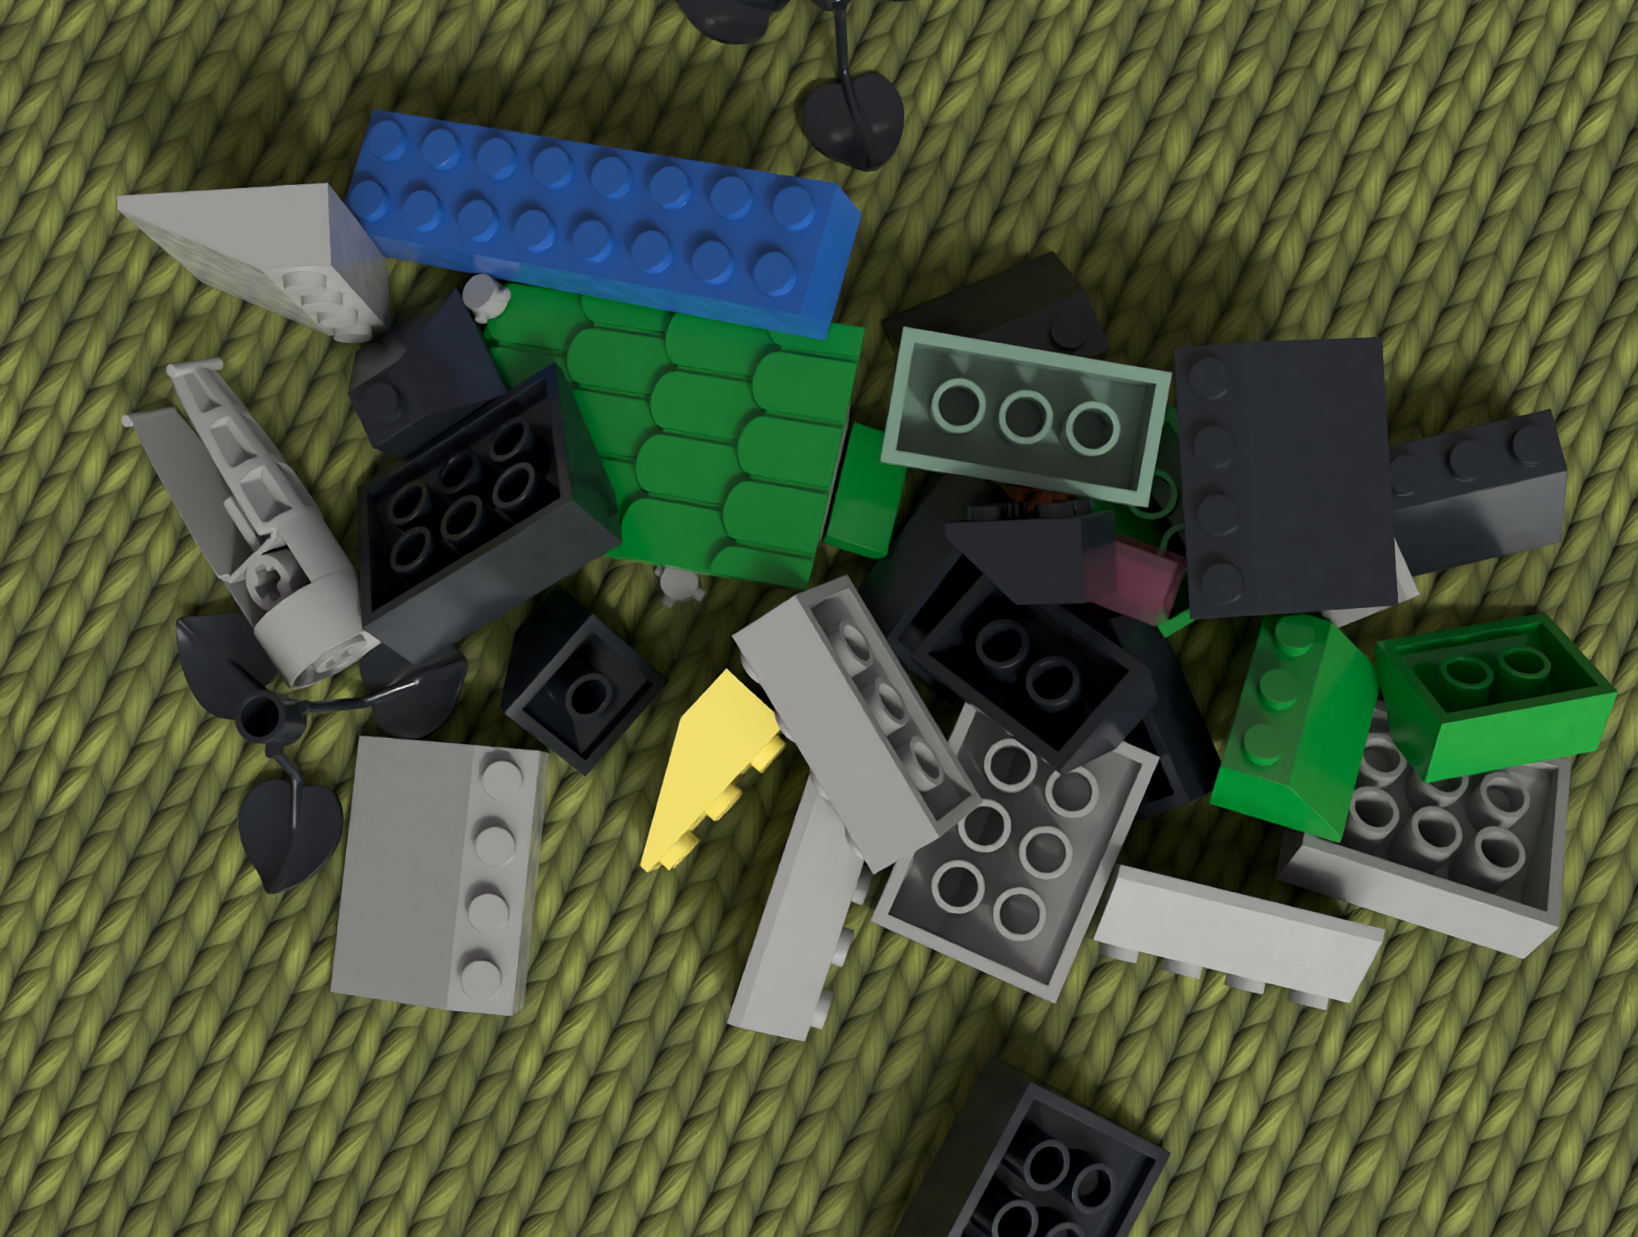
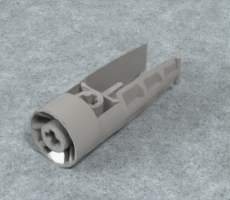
[121,357,381,690]

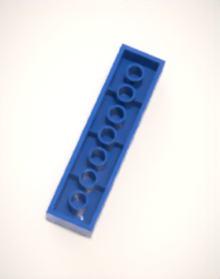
[344,109,862,341]

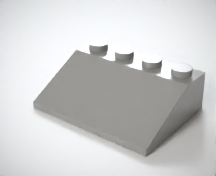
[117,183,390,343]
[1275,699,1571,959]
[871,702,1160,1004]
[330,735,550,1016]

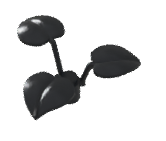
[676,0,910,172]
[176,612,468,894]

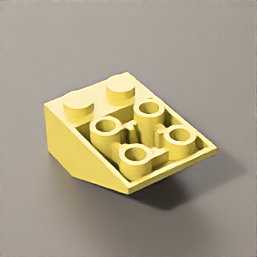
[640,668,788,873]

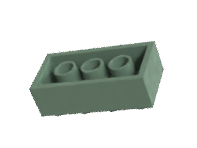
[879,327,1172,507]

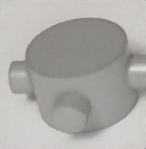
[462,273,511,324]
[654,566,706,608]

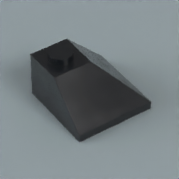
[348,287,510,458]
[499,584,669,776]

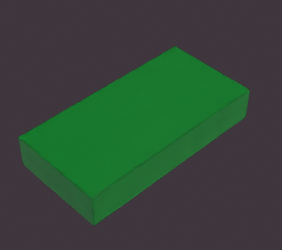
[821,422,907,561]

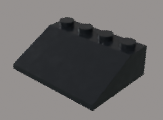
[1173,337,1398,619]
[357,362,623,666]
[893,1054,1171,1237]

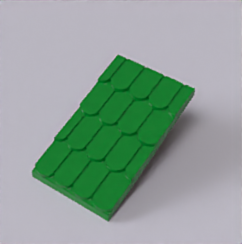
[484,283,866,592]

